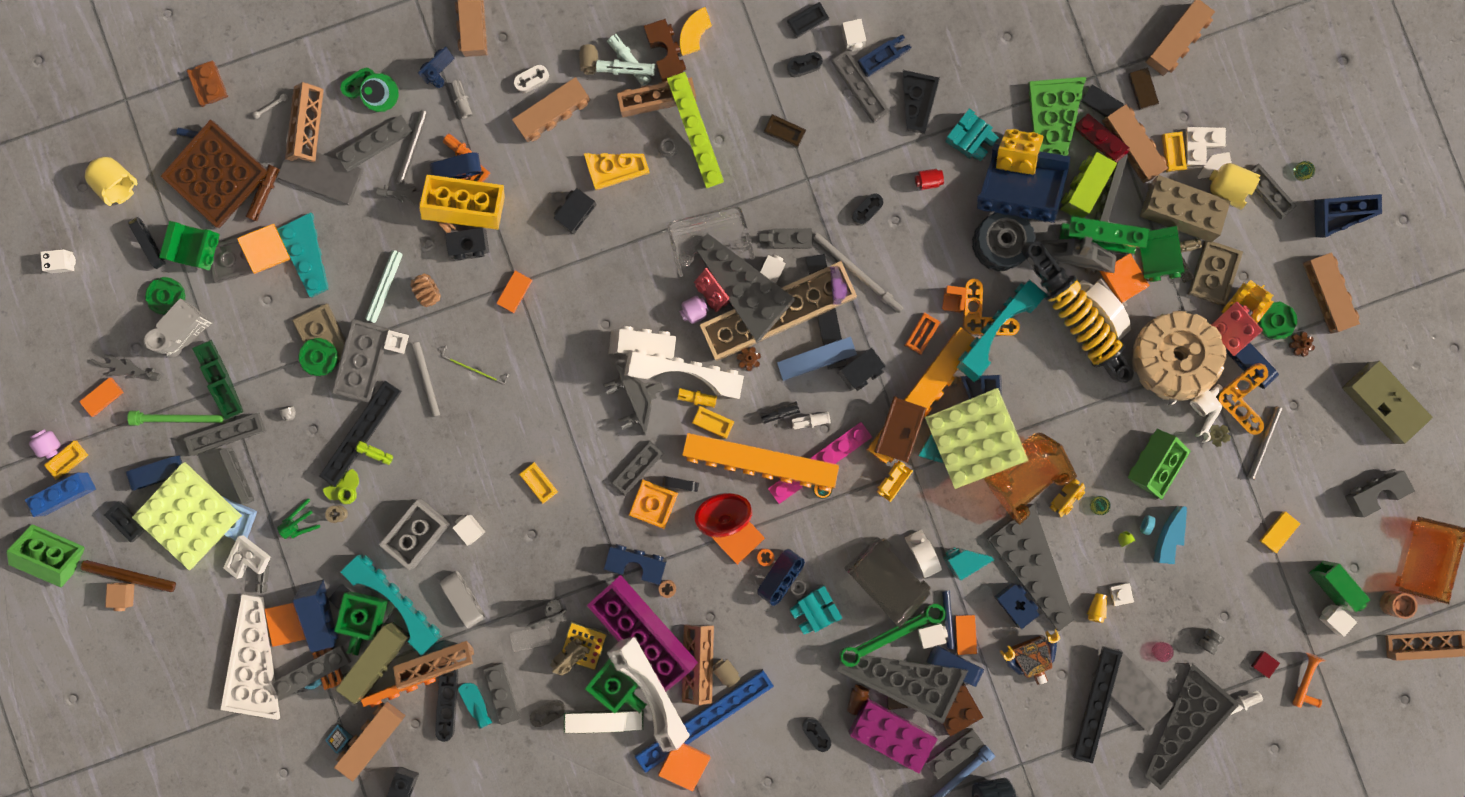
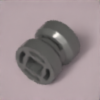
[1197,628,1225,655]

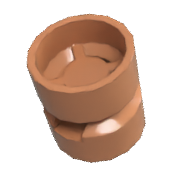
[1380,591,1418,619]

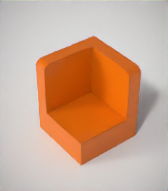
[942,285,967,313]

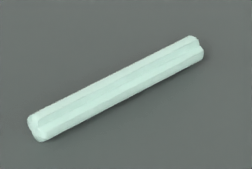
[365,250,402,323]

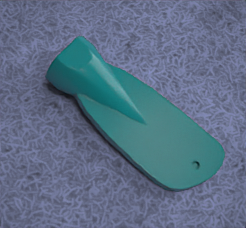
[458,683,492,729]

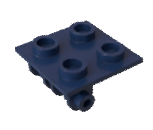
[418,46,455,88]

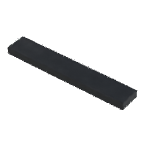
[806,254,847,370]
[319,381,402,487]
[1073,646,1123,763]

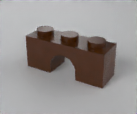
[644,19,686,82]

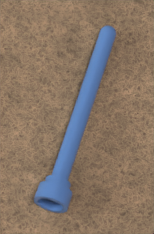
[933,745,996,797]

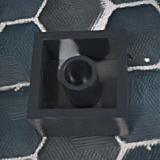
[838,348,886,391]

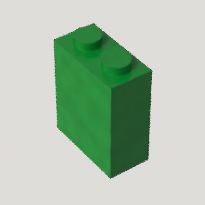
[1309,561,1371,612]

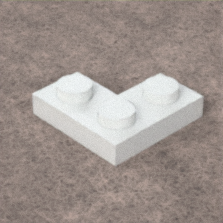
[1185,127,1226,167]
[223,535,271,579]

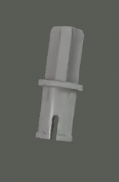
[450,80,473,119]

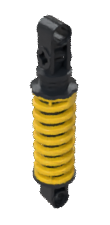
[1022,242,1134,383]

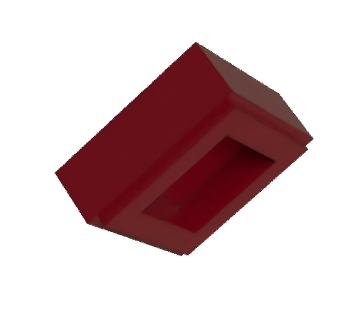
[1251,651,1280,679]

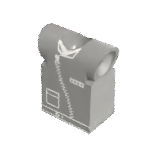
[144,298,212,358]

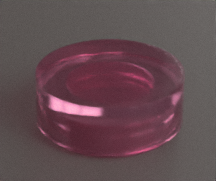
[1152,642,1174,662]

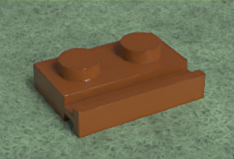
[187,60,228,107]

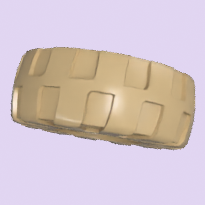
[1132,311,1226,401]

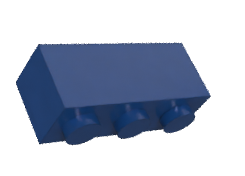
[25,473,96,517]

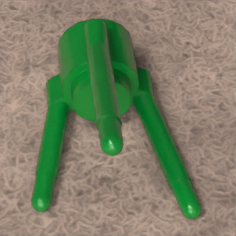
[277,498,321,539]

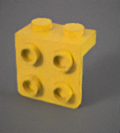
[996,129,1044,175]

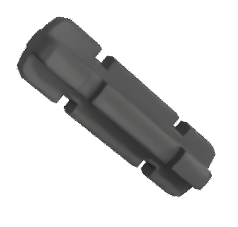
[255,560,270,593]

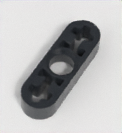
[128,217,166,269]

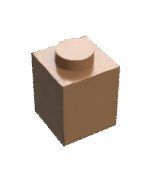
[105,582,135,611]

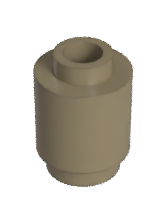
[579,44,598,75]
[713,658,740,688]

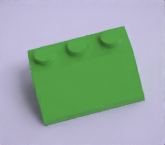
[1128,429,1191,500]
[7,524,85,588]

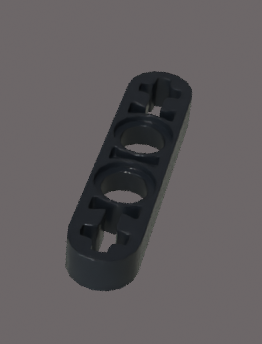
[435,667,459,742]

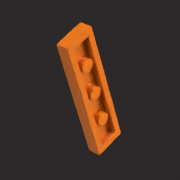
[361,669,437,708]

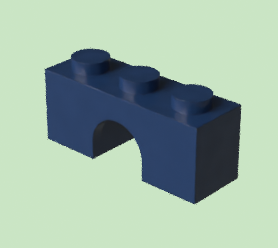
[604,544,667,585]

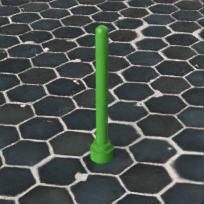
[127,410,224,426]

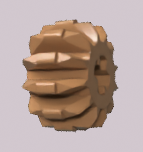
[410,273,441,307]

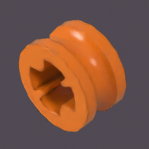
[757,548,774,566]

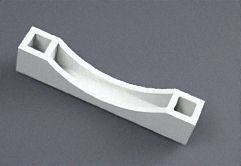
[624,349,744,399]
[608,637,690,752]

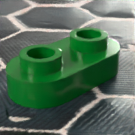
[340,68,375,99]

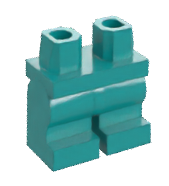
[945,108,999,161]
[789,585,843,635]

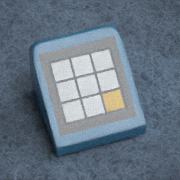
[325,725,353,754]

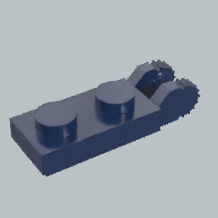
[858,35,911,78]

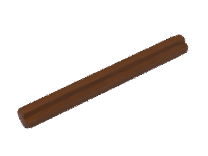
[80,560,176,592]

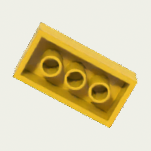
[419,175,505,230]

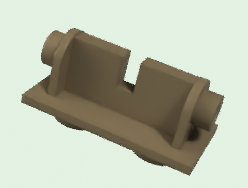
[550,638,590,676]

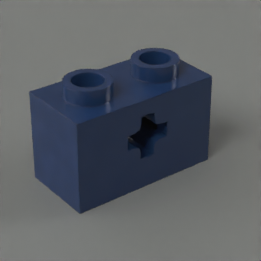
[994,583,1039,629]

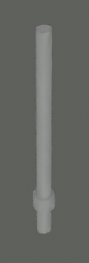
[813,233,904,313]

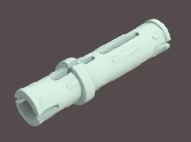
[607,34,652,86]
[596,59,655,76]

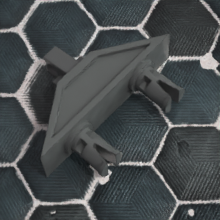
[1041,236,1116,275]
[603,364,664,435]

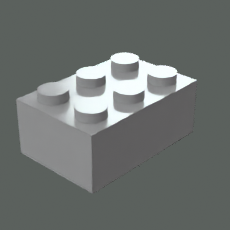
[379,499,451,570]

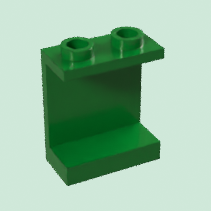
[159,221,220,271]
[1140,226,1185,282]

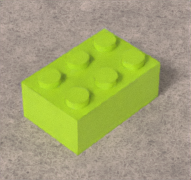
[1060,152,1117,218]

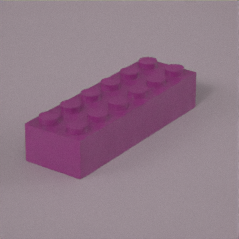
[587,575,698,692]

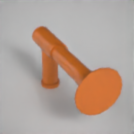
[1292,652,1326,708]

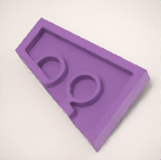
[830,266,846,305]

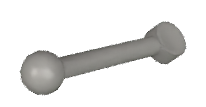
[252,94,288,119]

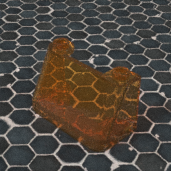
[984,433,1077,525]
[1395,516,1465,605]

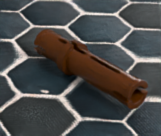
[245,164,280,221]

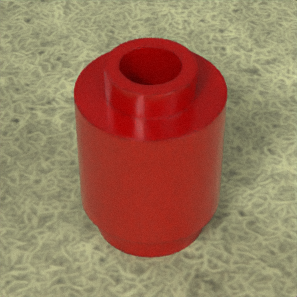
[915,169,944,190]

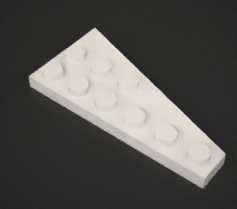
[221,594,280,720]

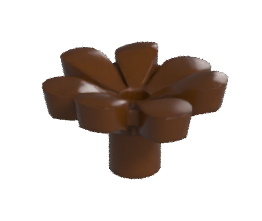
[1289,332,1315,357]
[736,346,761,372]

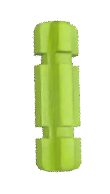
[355,441,393,465]

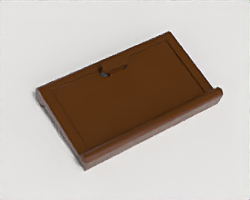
[875,396,927,463]

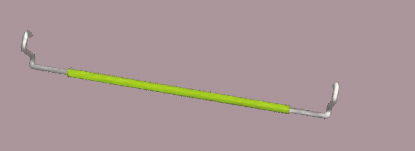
[442,346,509,384]

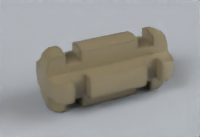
[1180,238,1202,253]

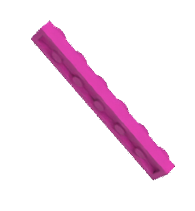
[768,422,872,504]

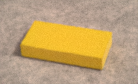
[1161,132,1187,172]
[692,406,734,439]
[44,441,89,480]
[519,462,558,504]
[1259,511,1300,553]

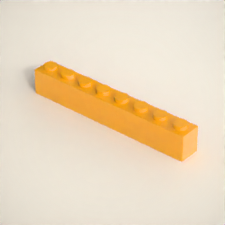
[866,327,975,464]
[682,433,839,492]

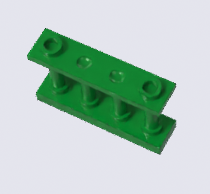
[1059,216,1149,255]

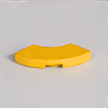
[680,7,712,56]

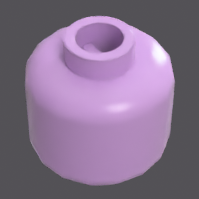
[680,296,709,324]
[29,429,61,459]

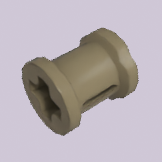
[325,505,348,523]

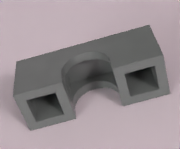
[1345,469,1415,518]

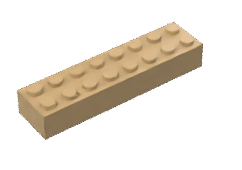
[700,261,857,361]

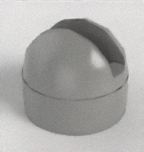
[279,406,296,421]

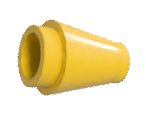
[1087,593,1107,623]

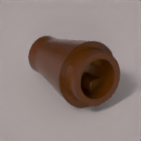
[847,684,869,715]

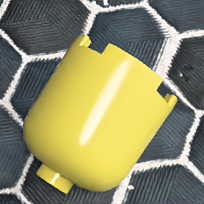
[85,157,138,206]
[1209,163,1261,210]

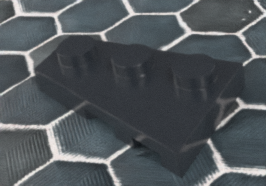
[903,70,940,134]

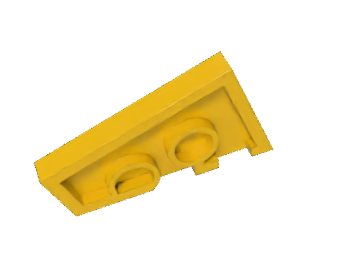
[584,153,650,190]

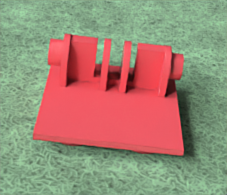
[694,268,729,312]
[1211,302,1263,356]

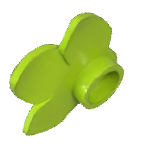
[323,469,359,504]

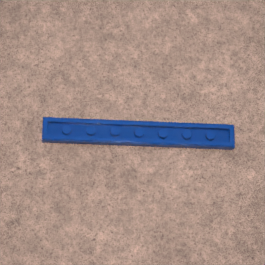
[635,670,774,773]

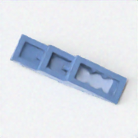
[777,337,857,381]

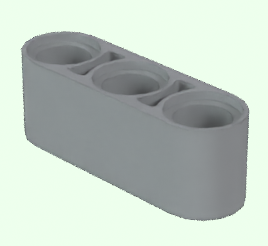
[440,571,486,628]

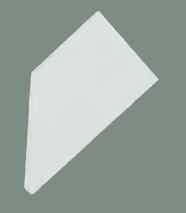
[1198,152,1231,179]

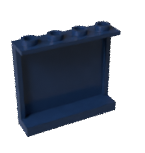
[977,144,1071,223]

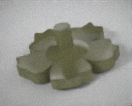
[1208,425,1231,447]

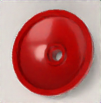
[695,493,752,537]

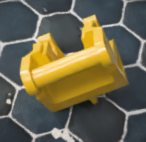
[1221,280,1274,323]

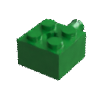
[335,591,388,656]
[585,658,647,714]

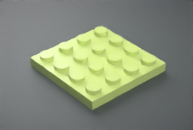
[925,388,1028,489]
[132,462,242,570]

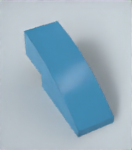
[1154,506,1187,564]

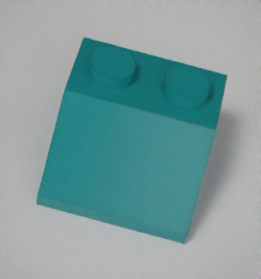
[943,547,994,581]

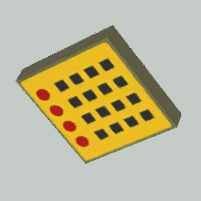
[561,621,608,671]

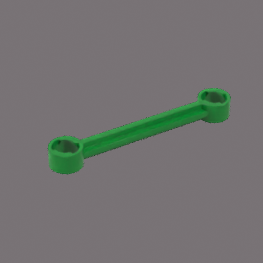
[839,604,945,667]

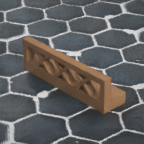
[285,82,324,162]
[682,624,714,705]
[1385,630,1465,661]
[393,641,474,690]

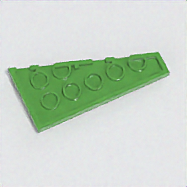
[1028,77,1086,156]

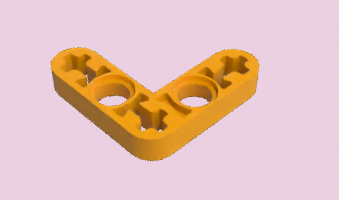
[963,278,1020,336]
[1219,363,1268,435]

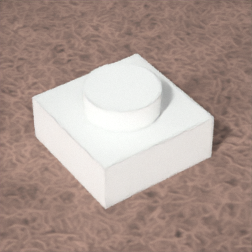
[384,330,409,354]
[1109,583,1134,606]

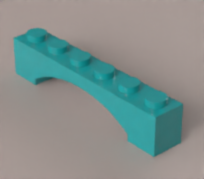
[957,279,1045,382]
[341,554,442,655]

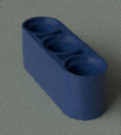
[429,152,482,179]
[1226,343,1279,389]
[126,455,182,491]
[757,549,805,606]
[926,645,984,687]

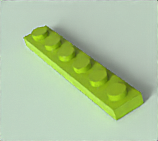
[667,72,724,189]

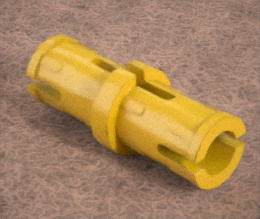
[677,388,717,408]

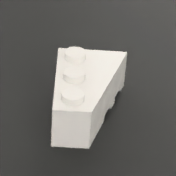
[609,326,676,360]

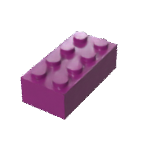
[848,699,938,774]

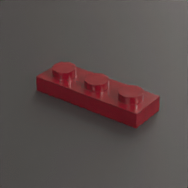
[1074,113,1130,163]

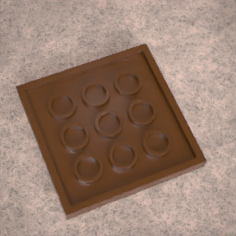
[161,119,268,228]

